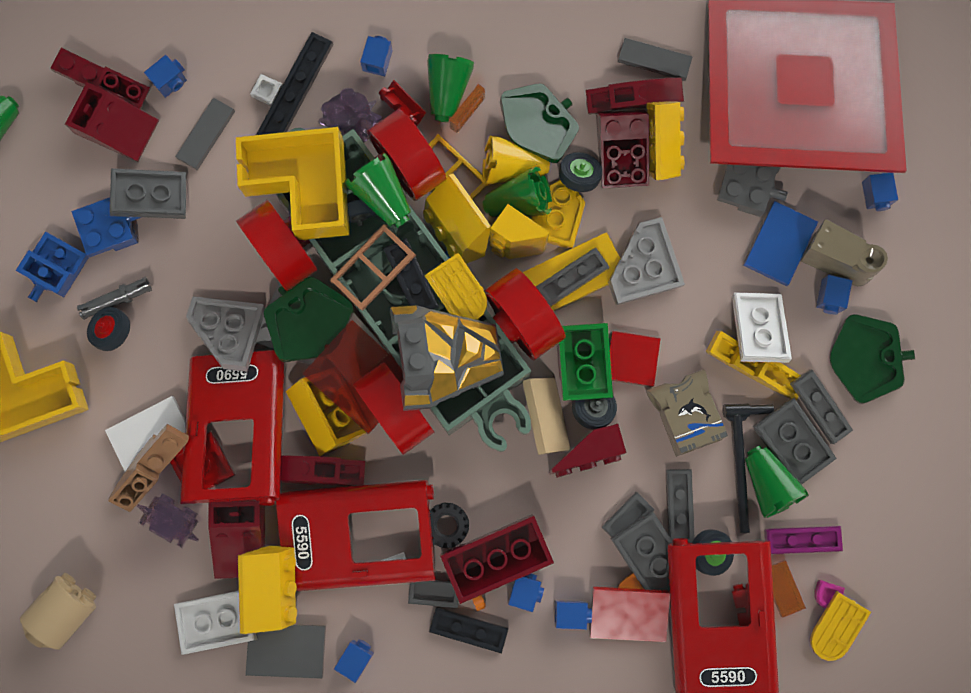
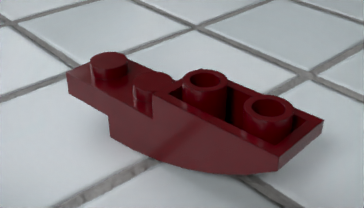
[50,47,150,109]
[586,78,684,115]
[280,455,366,486]

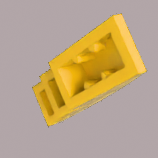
[706,331,801,400]

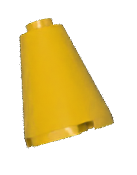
[482,135,550,184]

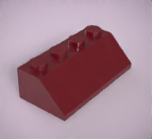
[440,514,554,604]

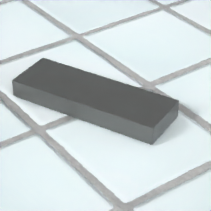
[618,38,693,81]
[175,98,235,171]
[536,247,609,307]
[790,370,853,444]
[666,469,695,543]

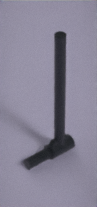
[723,403,774,533]

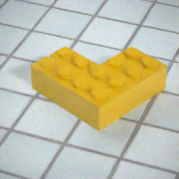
[235,127,349,240]
[0,332,89,442]

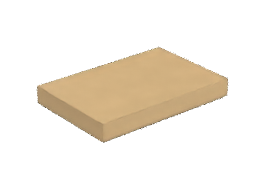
[523,378,571,455]

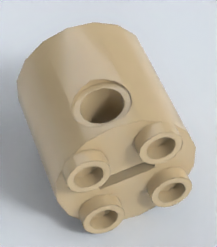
[20,573,96,650]

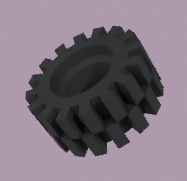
[430,502,469,548]

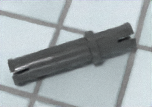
[77,277,152,320]

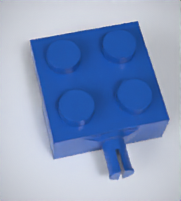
[71,197,142,257]
[16,231,89,302]

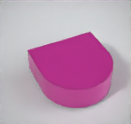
[814,580,845,608]

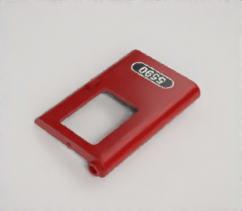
[180,350,285,506]
[276,480,436,591]
[668,538,779,693]

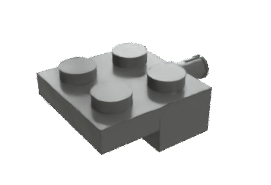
[717,165,788,217]

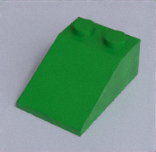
[557,323,613,401]

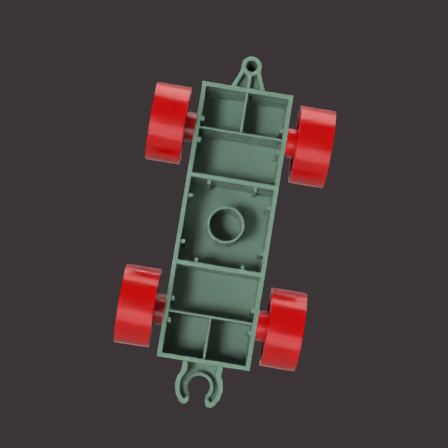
[236,109,566,455]

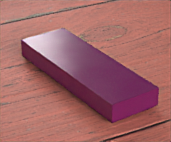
[764,526,843,554]

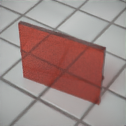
[302,320,404,434]

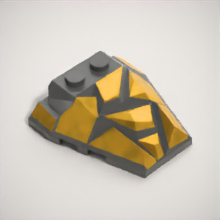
[390,306,504,411]

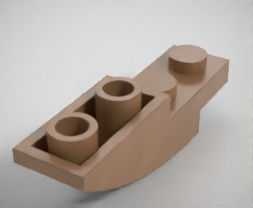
[108,424,189,512]

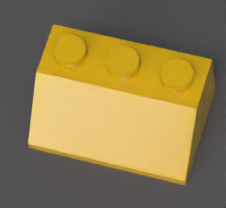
[647,101,685,180]
[423,174,491,264]
[490,204,550,259]
[285,367,371,456]
[238,546,297,634]

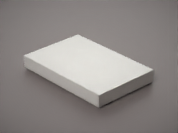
[732,292,792,363]
[105,396,186,471]
[174,591,257,655]

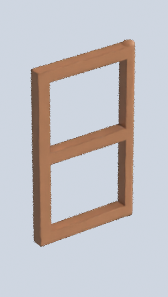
[330,224,416,311]

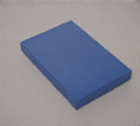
[743,201,818,286]

